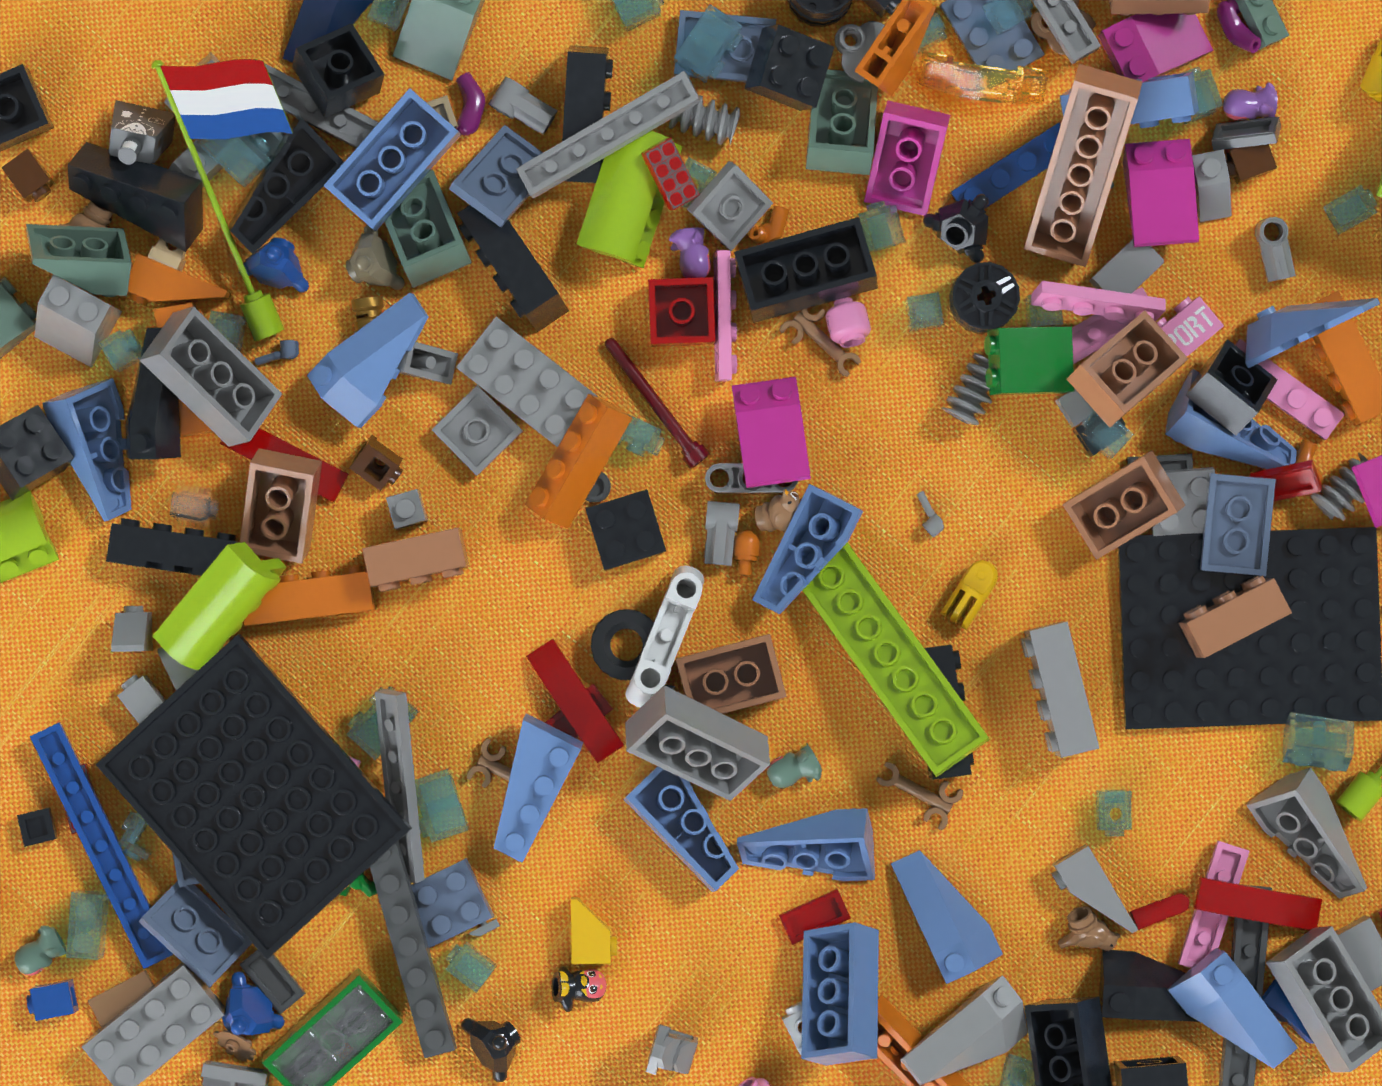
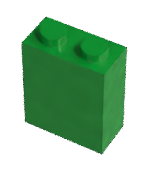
[984,327,1074,395]

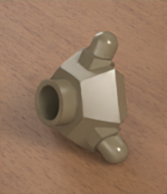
[346,225,405,290]

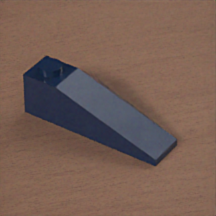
[283,0,375,63]

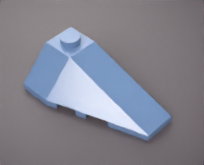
[307,293,429,428]
[1245,298,1380,368]
[1165,369,1297,469]
[42,378,132,521]
[752,484,863,614]
[737,808,875,881]
[891,850,1003,984]
[1167,948,1298,1069]

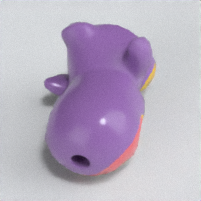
[1223,82,1278,120]
[669,228,711,278]

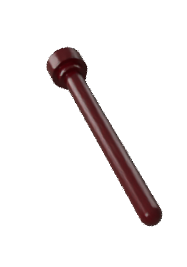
[605,338,710,469]

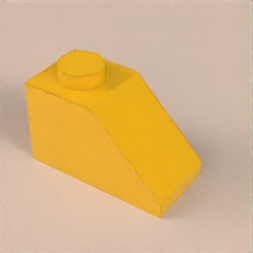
[571,897,617,964]

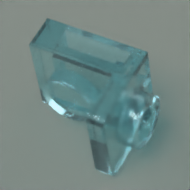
[999,1054,1035,1086]

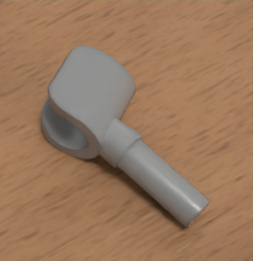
[916,491,944,537]

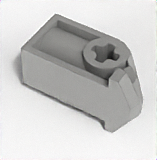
[646,1024,698,1075]

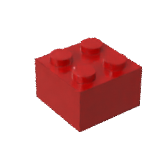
[648,277,715,347]

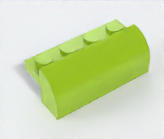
[576,131,683,268]
[0,491,59,583]
[152,542,287,670]

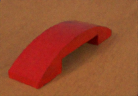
[220,428,349,503]
[526,639,624,763]
[1194,877,1322,930]

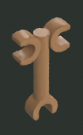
[780,308,861,377]
[467,738,512,788]
[876,762,963,830]

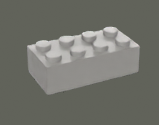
[140,306,282,447]
[456,317,598,447]
[1020,621,1099,758]
[625,685,770,801]
[1266,926,1382,1073]
[82,963,225,1086]

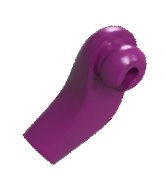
[1217,0,1261,53]
[456,72,485,136]

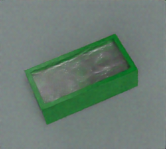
[262,968,403,1086]

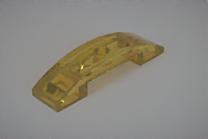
[917,51,1049,104]

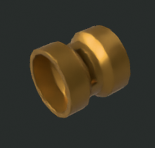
[351,296,384,333]

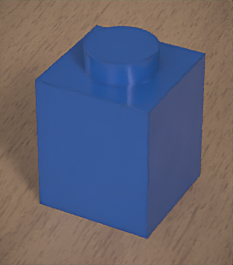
[26,979,79,1021]

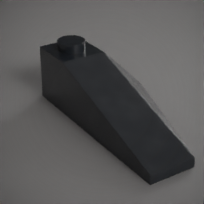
[125,328,181,459]
[1099,949,1199,1022]

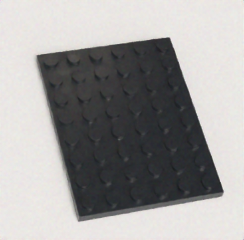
[1118,527,1382,729]
[96,634,412,959]

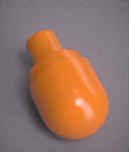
[733,530,760,576]

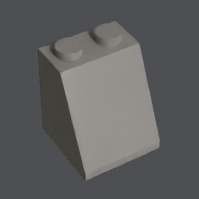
[34,274,122,368]

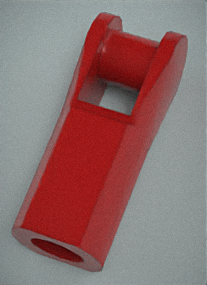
[1130,894,1190,930]

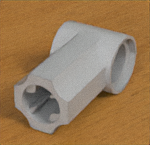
[489,76,557,135]
[1255,217,1296,282]
[704,501,740,566]

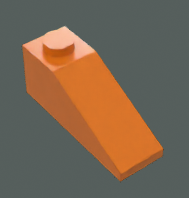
[854,0,936,97]
[128,254,231,306]

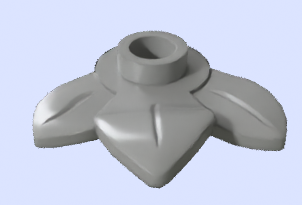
[835,21,885,83]

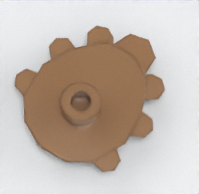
[213,1030,256,1062]

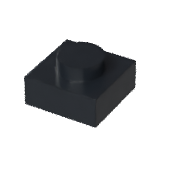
[17,807,58,847]

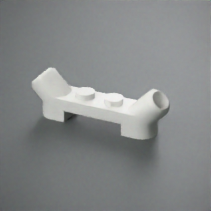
[625,565,704,708]

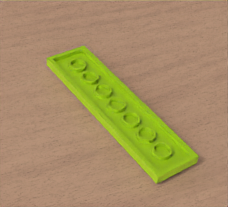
[802,542,990,777]

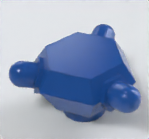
[238,237,309,293]
[222,972,285,1035]

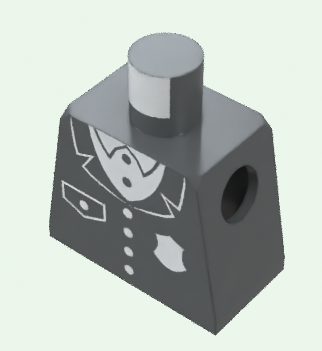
[109,100,175,164]

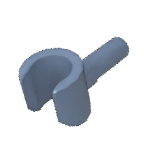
[255,340,299,366]

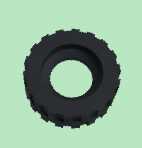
[591,609,654,680]

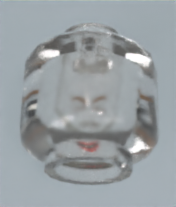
[170,485,219,529]

